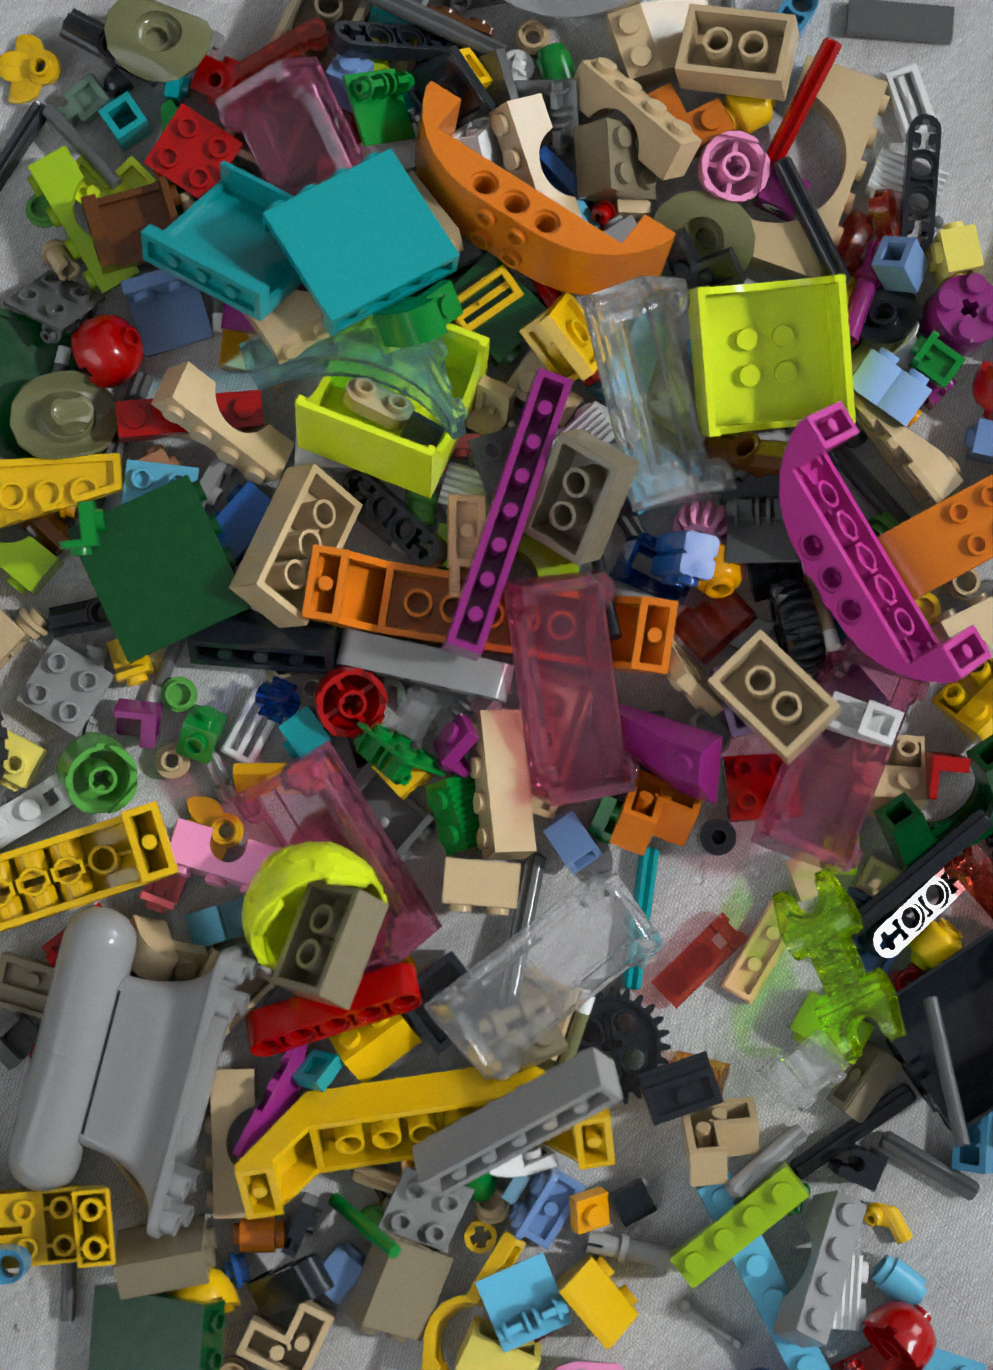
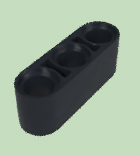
[246,1252,335,1318]

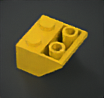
[931,657,993,745]
[328,1013,422,1083]

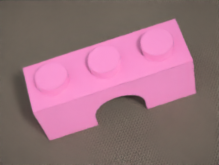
[170,818,281,895]

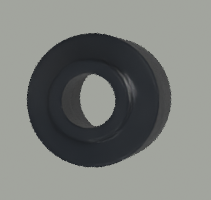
[697,819,736,856]

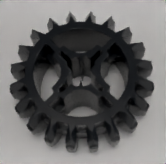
[768,578,826,674]

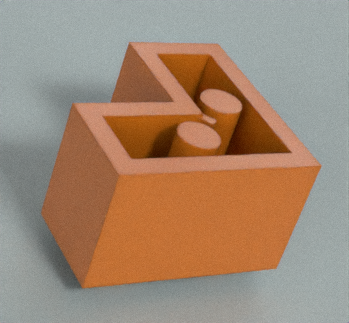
[647,82,735,160]
[609,768,702,856]

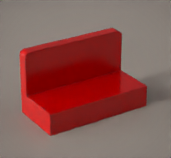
[925,751,971,800]

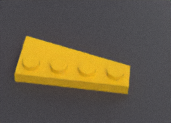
[0,453,123,529]

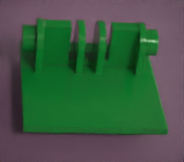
[342,68,416,147]
[353,722,445,786]

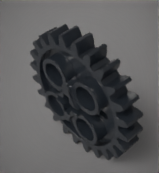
[557,986,671,1106]

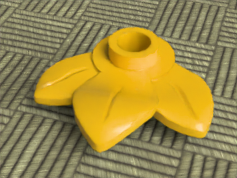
[0,34,61,104]
[187,796,244,861]

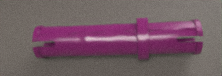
[847,241,882,346]

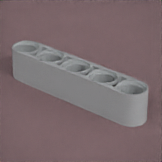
[335,629,515,703]

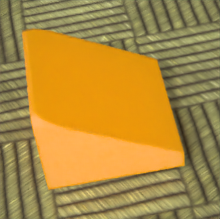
[219,330,258,373]

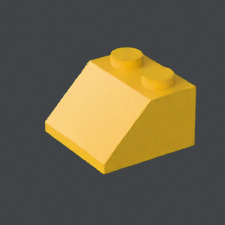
[557,1253,639,1350]

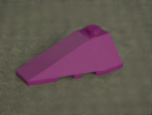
[591,696,722,804]
[232,1044,309,1158]

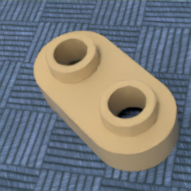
[342,377,414,430]

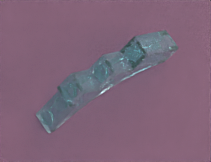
[239,317,468,440]

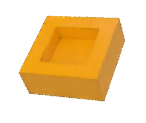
[569,1186,610,1235]

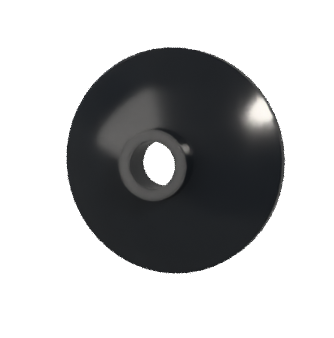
[859,285,919,345]

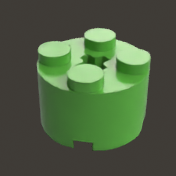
[56,732,138,815]

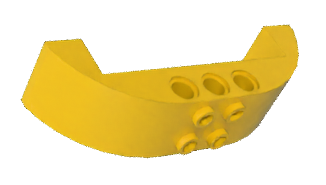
[0,801,179,933]

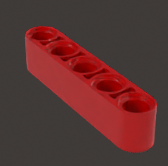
[245,963,422,1057]

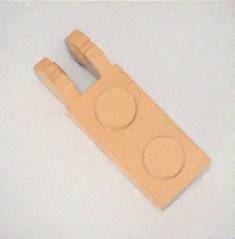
[447,494,486,597]

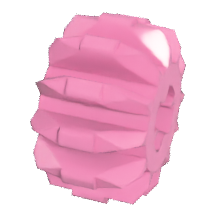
[672,497,728,545]

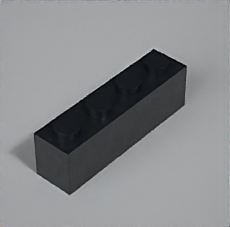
[187,611,340,675]

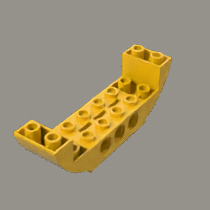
[0,1184,116,1269]

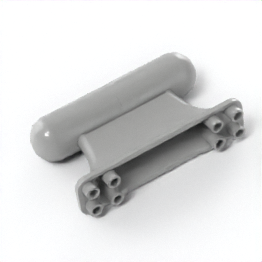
[7,906,259,1239]

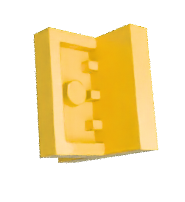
[519,292,612,382]

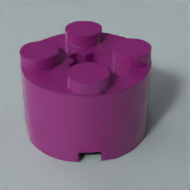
[921,273,993,357]

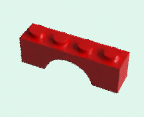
[115,390,264,443]

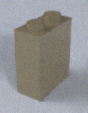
[113,1213,217,1300]
[345,1231,454,1343]

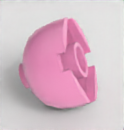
[697,131,770,204]

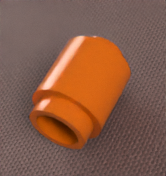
[233,1216,286,1253]

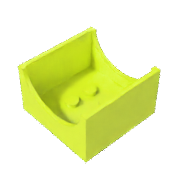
[687,274,856,437]
[295,315,490,499]

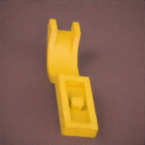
[422,1231,527,1370]

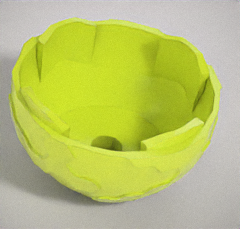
[242,841,388,970]

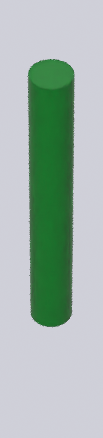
[328,1193,401,1259]

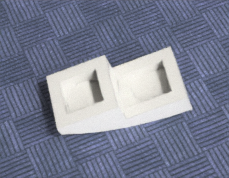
[826,690,904,748]

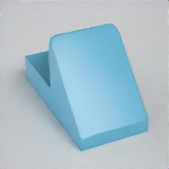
[185,898,245,947]

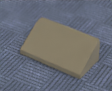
[826,1040,902,1123]

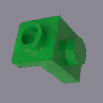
[908,330,966,391]
[59,501,105,557]
[176,704,229,764]

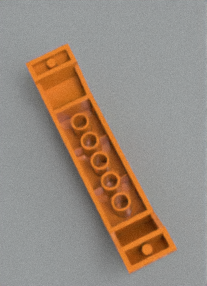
[301,544,679,675]

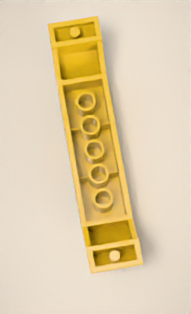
[235,1064,616,1220]

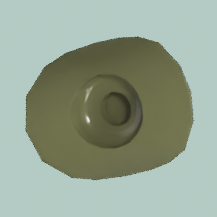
[104,0,213,83]
[653,191,755,272]
[10,370,118,459]

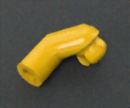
[863,1202,913,1245]

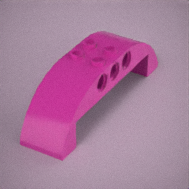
[779,401,992,683]

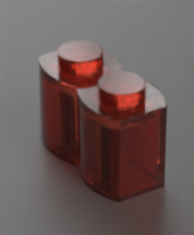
[674,590,758,665]

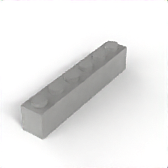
[412,1047,623,1197]

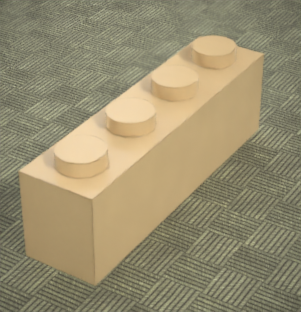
[469,710,536,861]

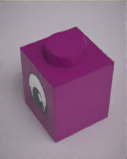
[754,165,811,222]

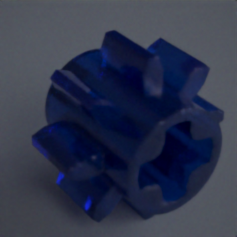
[255,676,300,724]

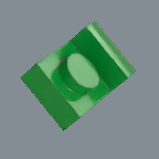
[372,280,463,348]

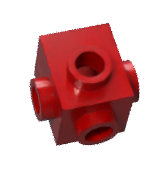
[190,55,252,111]

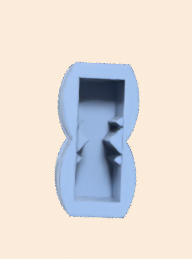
[853,347,932,426]

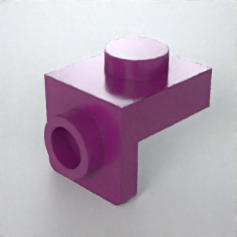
[432,713,479,778]

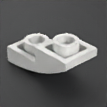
[488,1144,558,1177]

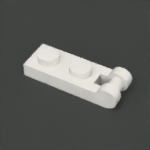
[0,773,76,851]

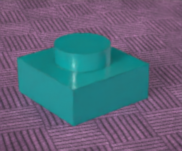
[164,74,192,108]
[292,1049,344,1092]

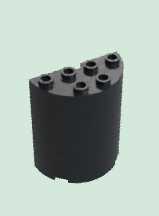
[871,929,993,1133]

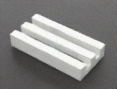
[881,63,935,142]
[220,688,286,763]

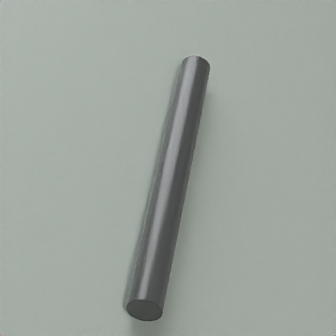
[923,996,970,1147]

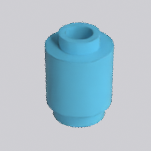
[871,1254,927,1306]

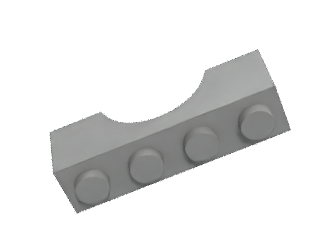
[772,1190,867,1348]

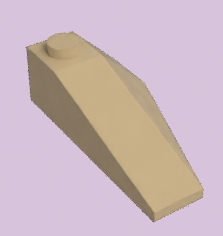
[854,391,964,510]

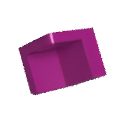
[113,698,162,749]

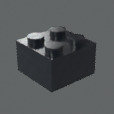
[406,950,496,1055]

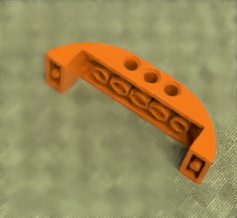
[415,81,676,296]
[877,474,993,600]

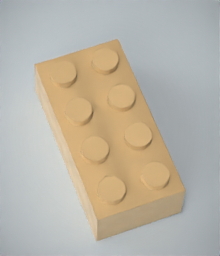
[229,463,363,628]

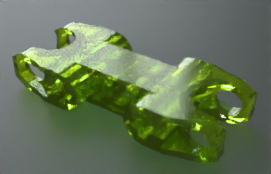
[772,869,906,1061]

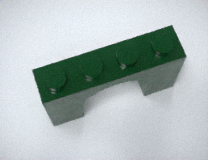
[874,734,993,871]

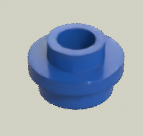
[223,1251,251,1289]

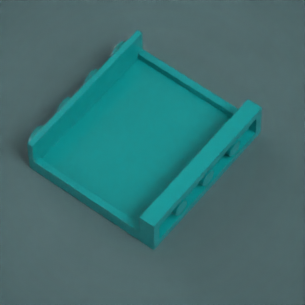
[262,148,460,336]
[141,160,303,322]

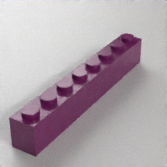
[441,368,573,661]

